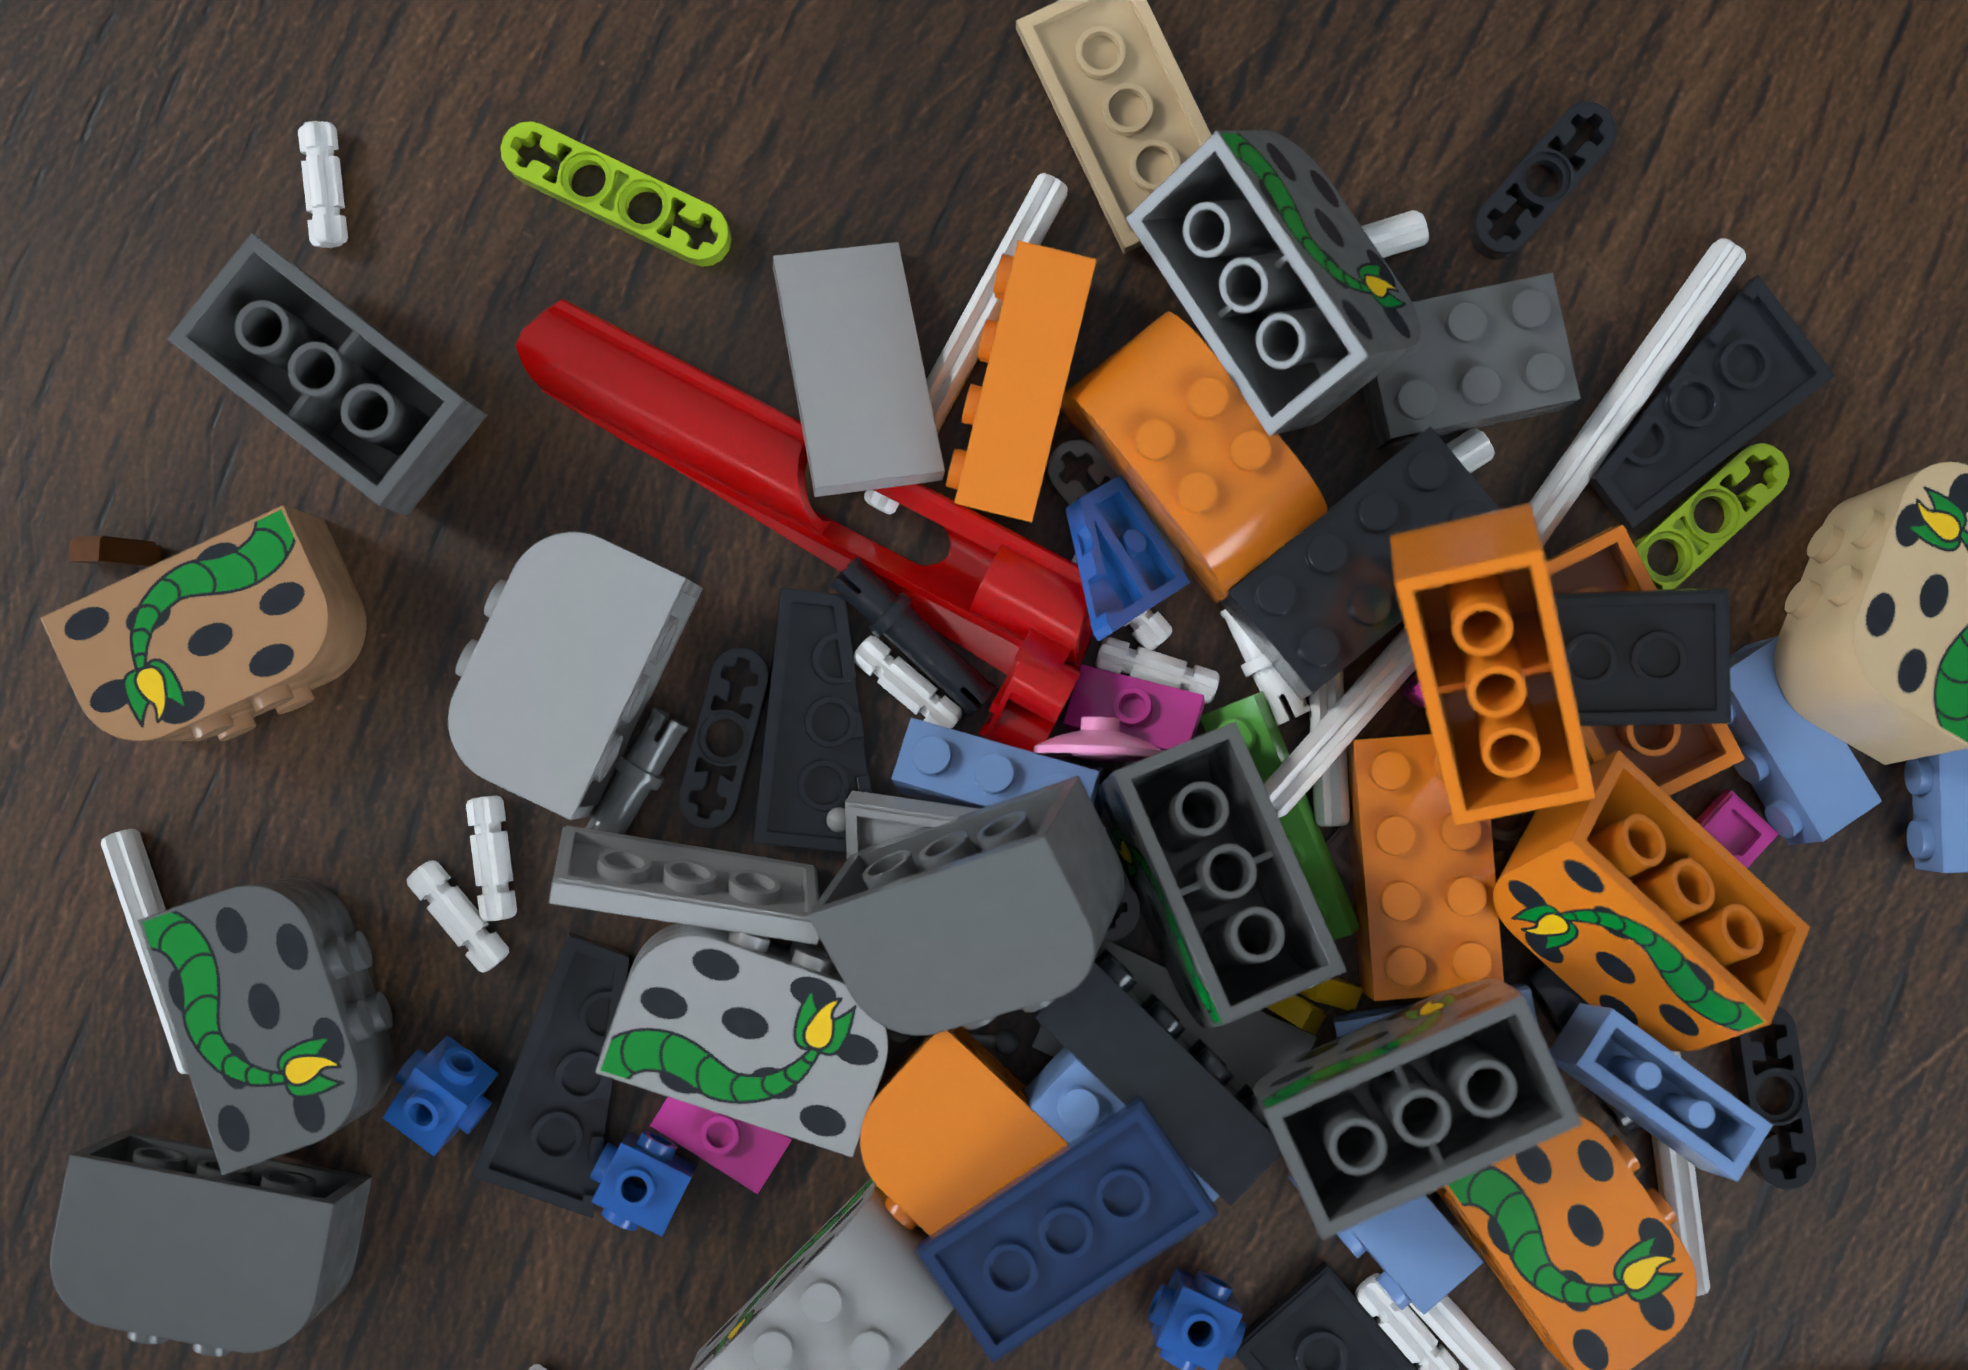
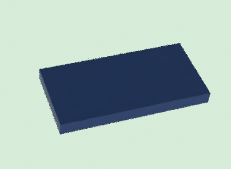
[916,1096,1218,1363]

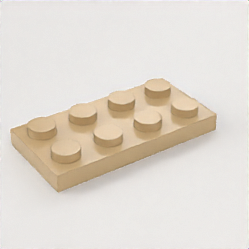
[1016,0,1212,254]

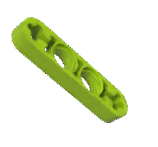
[500,121,732,267]
[1634,443,1790,590]

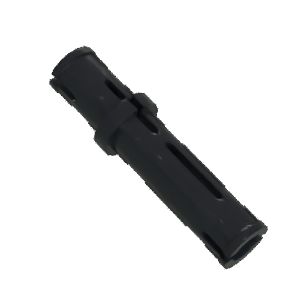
[829,556,996,716]

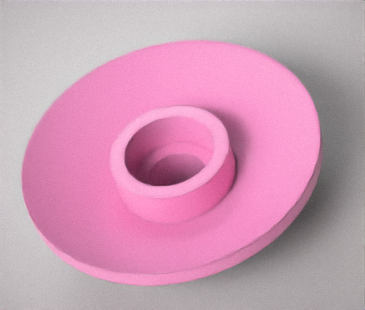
[1034,717,1163,762]

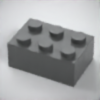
[1363,273,1581,449]

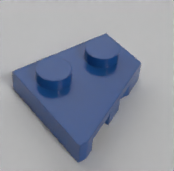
[1066,475,1191,642]

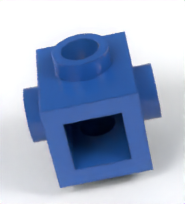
[382,1035,499,1156]
[590,1130,698,1237]
[1147,1267,1246,1370]

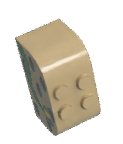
[1774,462,1968,765]

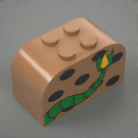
[40,505,366,741]

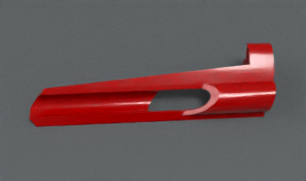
[516,298,1094,753]

